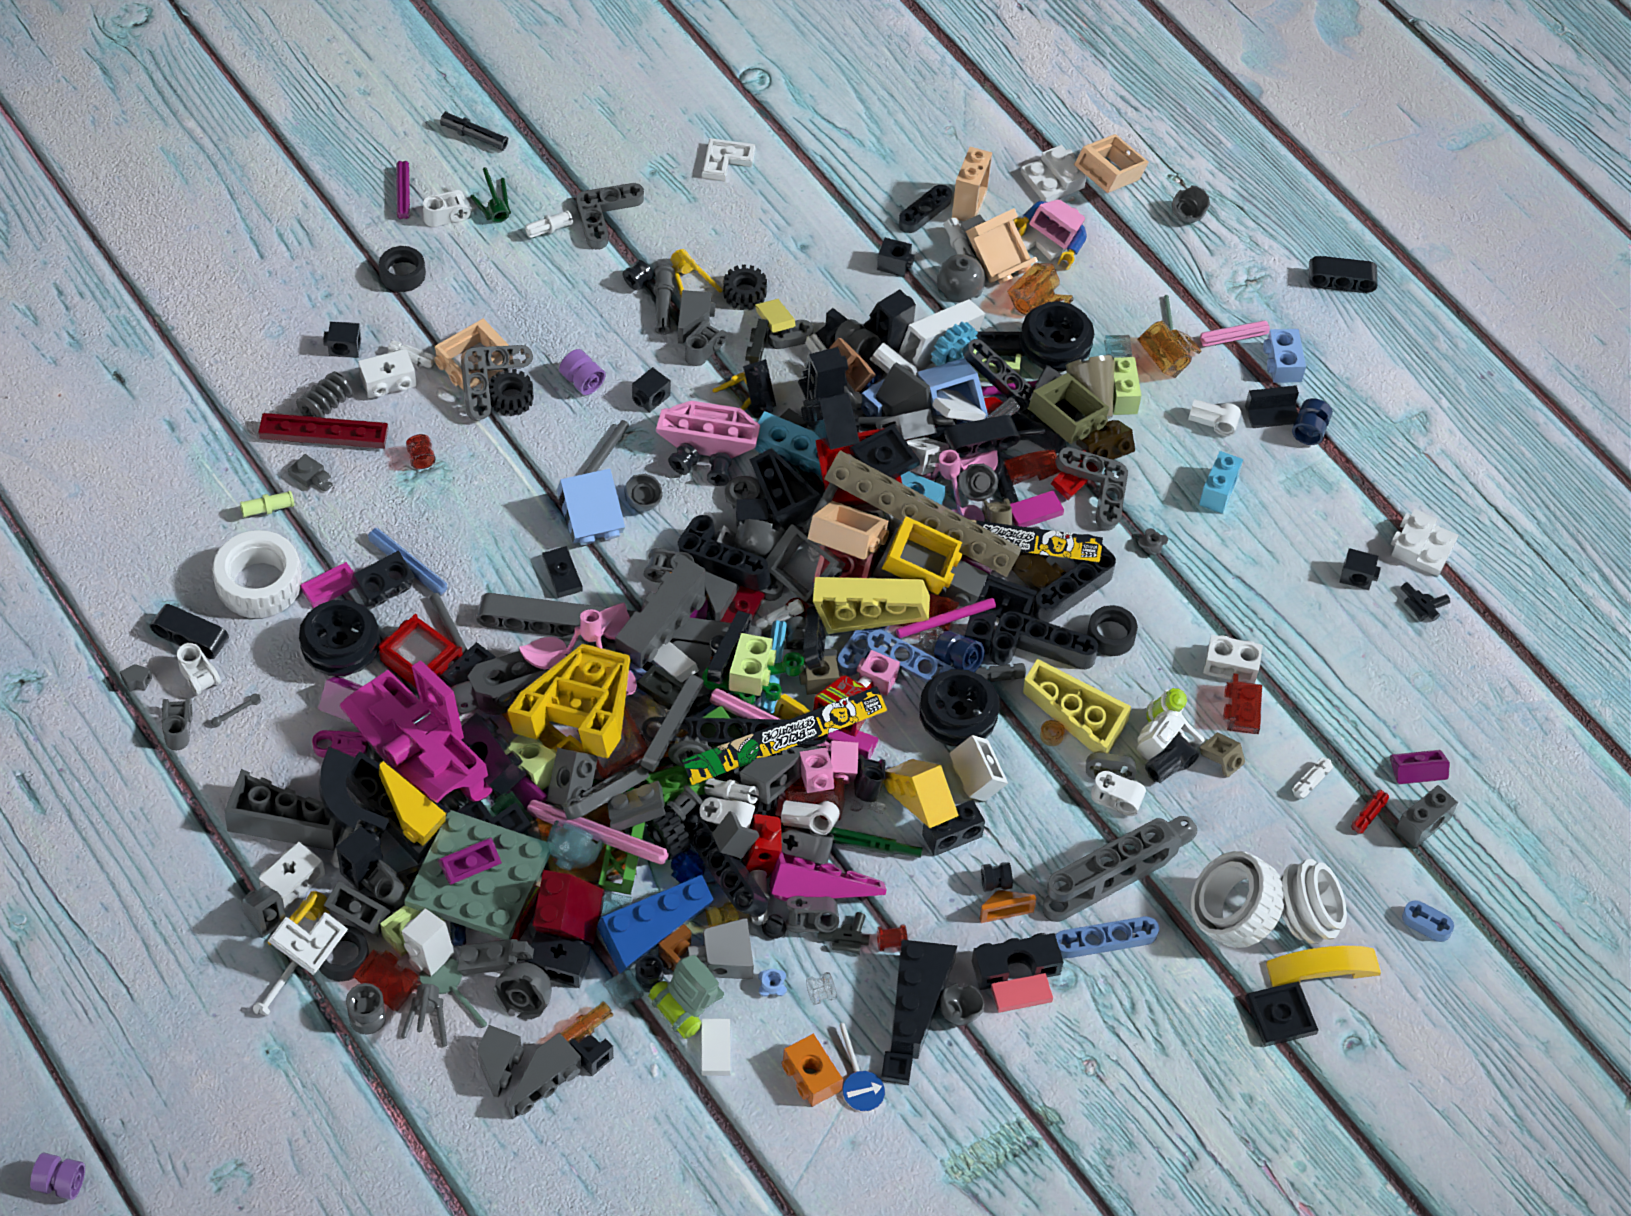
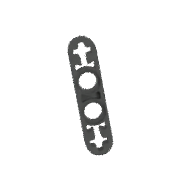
[641,674,704,772]
[562,763,649,820]

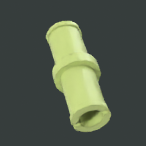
[240,491,294,518]

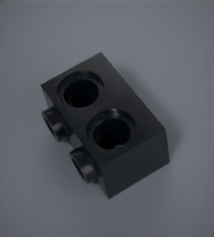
[351,550,415,608]
[922,799,985,856]

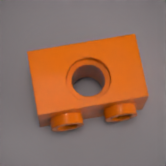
[781,1033,843,1107]

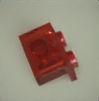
[1223,673,1262,734]
[353,949,421,1012]

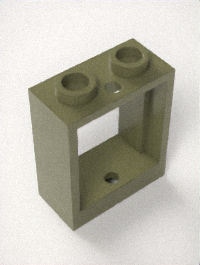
[1028,373,1110,444]

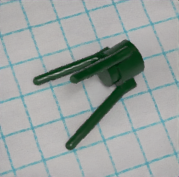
[470,167,511,223]

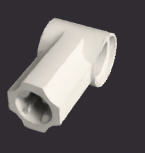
[870,343,918,377]
[1188,399,1241,436]
[781,801,840,835]

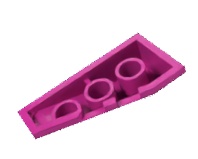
[769,851,887,901]

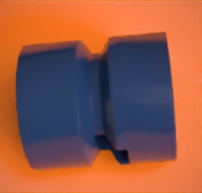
[1292,398,1333,445]
[934,631,984,672]

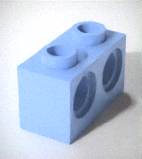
[1263,329,1306,383]

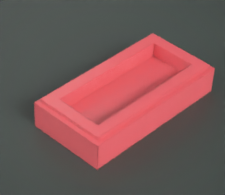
[991,973,1053,1013]

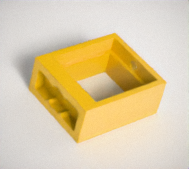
[882,516,962,595]

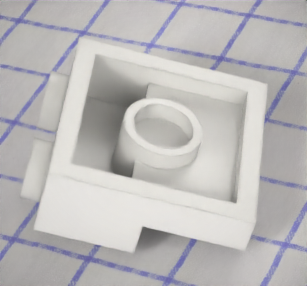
[1020,145,1087,202]
[1391,509,1459,577]

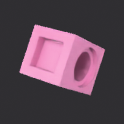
[857,650,900,696]
[828,741,858,785]
[799,748,834,793]

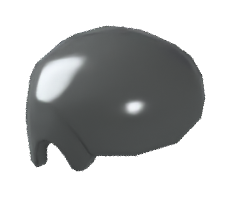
[1172,185,1210,223]
[958,463,998,502]
[624,473,663,512]
[938,983,985,1026]

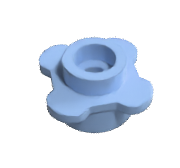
[758,969,787,997]

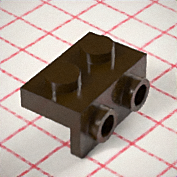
[1076,420,1135,460]
[1012,552,1066,594]

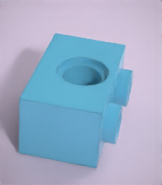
[1199,451,1243,514]

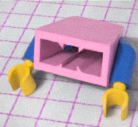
[1014,199,1087,270]

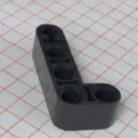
[678,515,771,591]
[1033,534,1116,623]
[990,611,1098,670]

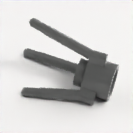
[401,984,447,1047]

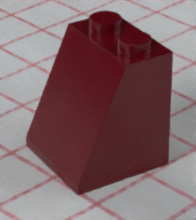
[533,870,604,945]

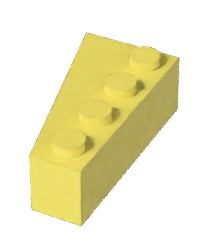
[813,577,930,634]
[1023,659,1131,754]

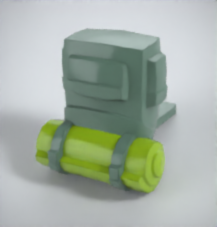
[648,955,724,1039]

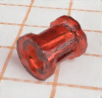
[877,924,908,952]

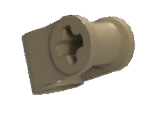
[982,499,1012,525]

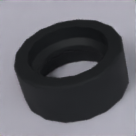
[378,246,426,292]
[1087,605,1138,656]
[319,925,369,982]

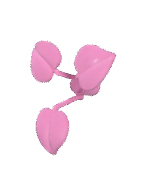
[912,450,998,521]
[519,602,636,696]

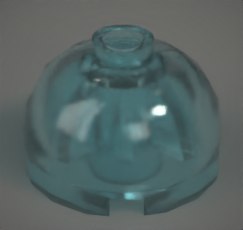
[547,820,604,871]

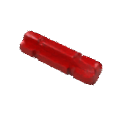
[1351,789,1389,834]

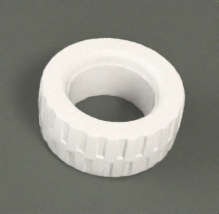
[212,530,302,618]
[1191,851,1285,948]

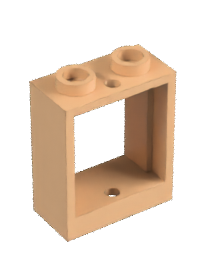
[1074,134,1149,193]
[952,147,992,221]
[434,318,513,391]
[808,501,889,560]

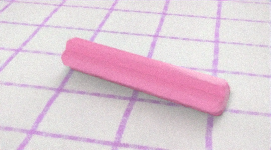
[1200,320,1270,347]

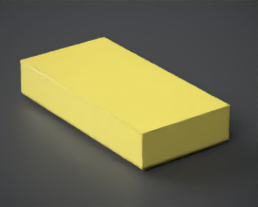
[756,299,796,333]

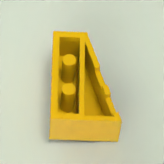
[884,759,959,828]

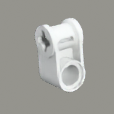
[423,190,471,227]
[177,643,221,696]
[1091,771,1146,816]
[700,797,755,828]

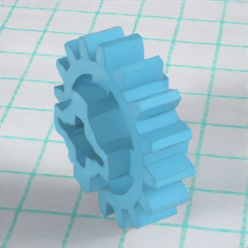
[931,321,978,366]

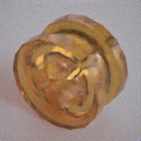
[1040,720,1065,746]

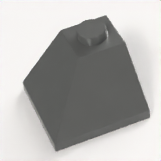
[876,362,932,417]

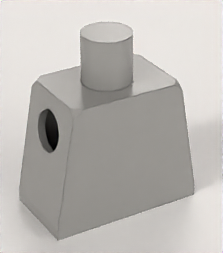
[688,919,754,979]

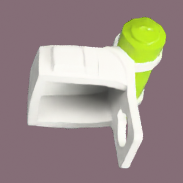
[1136,688,1205,761]

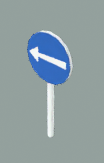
[839,1023,885,1112]

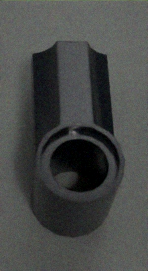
[1145,734,1200,783]

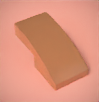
[829,338,876,392]

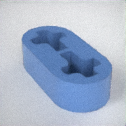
[1402,900,1454,942]

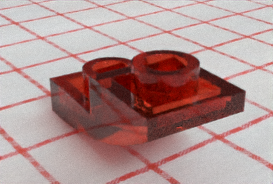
[1004,450,1061,485]

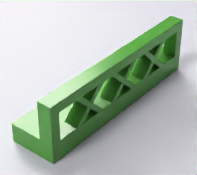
[598,793,645,895]

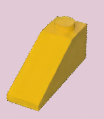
[379,761,446,846]

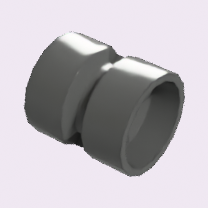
[834,319,881,362]
[346,983,386,1035]

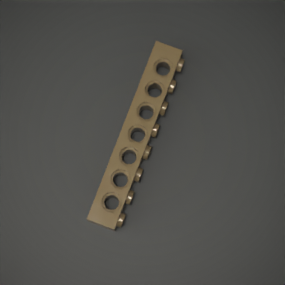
[824,451,1021,577]

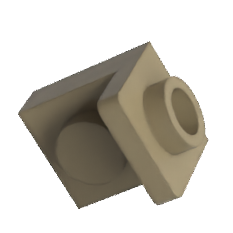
[1199,732,1245,777]

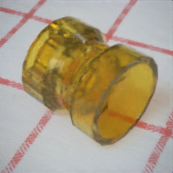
[705,902,739,928]

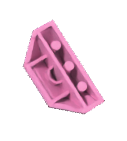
[656,401,760,459]

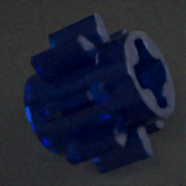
[671,850,705,883]

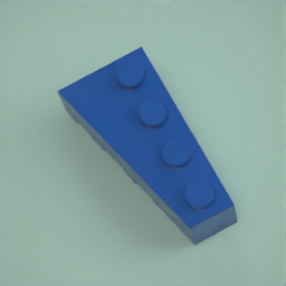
[597,875,714,976]

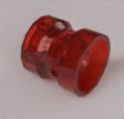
[406,434,436,469]

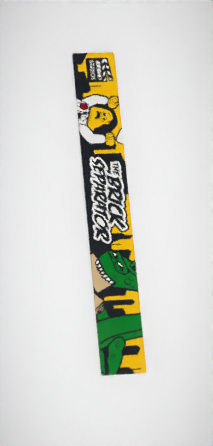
[971,520,1103,562]
[683,686,887,785]

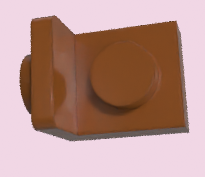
[658,924,692,972]

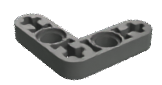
[577,183,644,250]
[461,345,533,421]
[1055,447,1128,530]

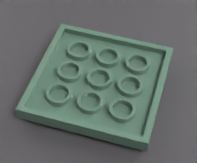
[405,810,552,940]

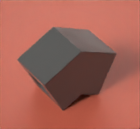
[120,664,152,692]

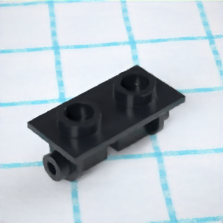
[743,359,776,413]

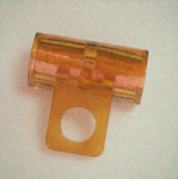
[1007,263,1074,315]
[1137,321,1202,378]

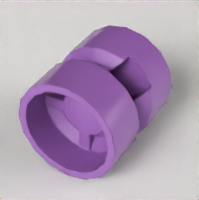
[559,349,606,395]
[30,1152,85,1200]

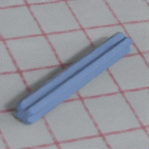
[368,528,448,596]

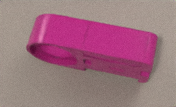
[312,730,368,758]

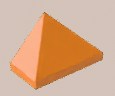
[979,890,1036,923]

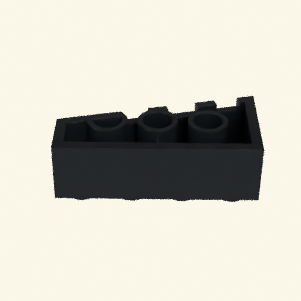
[890,939,958,1059]

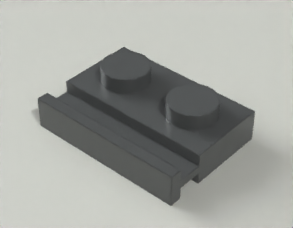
[607,781,666,831]

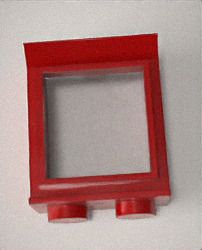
[379,613,462,688]

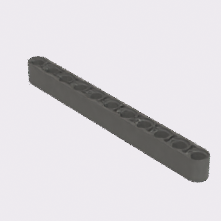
[476,593,763,656]

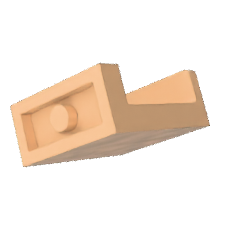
[966,208,1038,284]

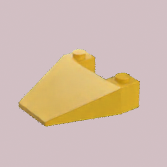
[508,644,630,759]

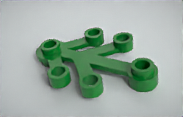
[702,652,804,704]

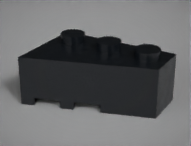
[863,289,916,353]
[798,347,848,400]

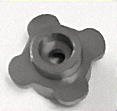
[1138,528,1168,555]

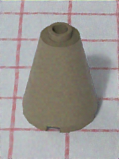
[1066,355,1115,422]

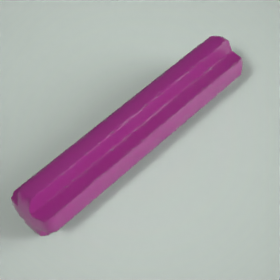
[396,160,410,219]

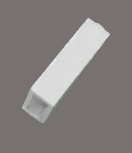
[898,299,986,372]

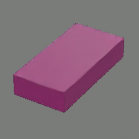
[1010,490,1064,527]
[301,562,354,608]

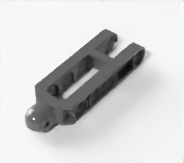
[450,634,607,716]
[1043,816,1198,922]

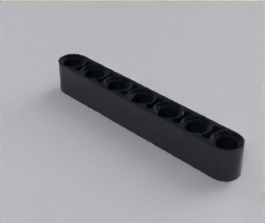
[641,717,829,746]

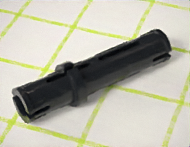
[440,111,509,151]

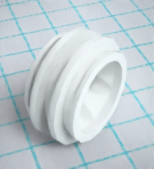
[1280,859,1347,944]

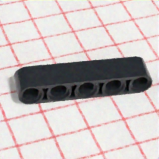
[680,809,768,917]

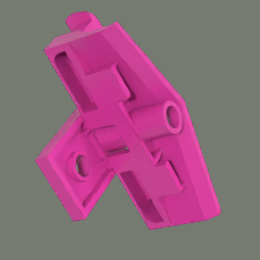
[340,660,492,803]

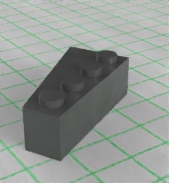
[871,528,988,607]
[615,554,706,668]
[224,769,342,851]

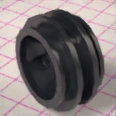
[1020,301,1095,371]
[299,600,380,676]
[919,669,999,747]

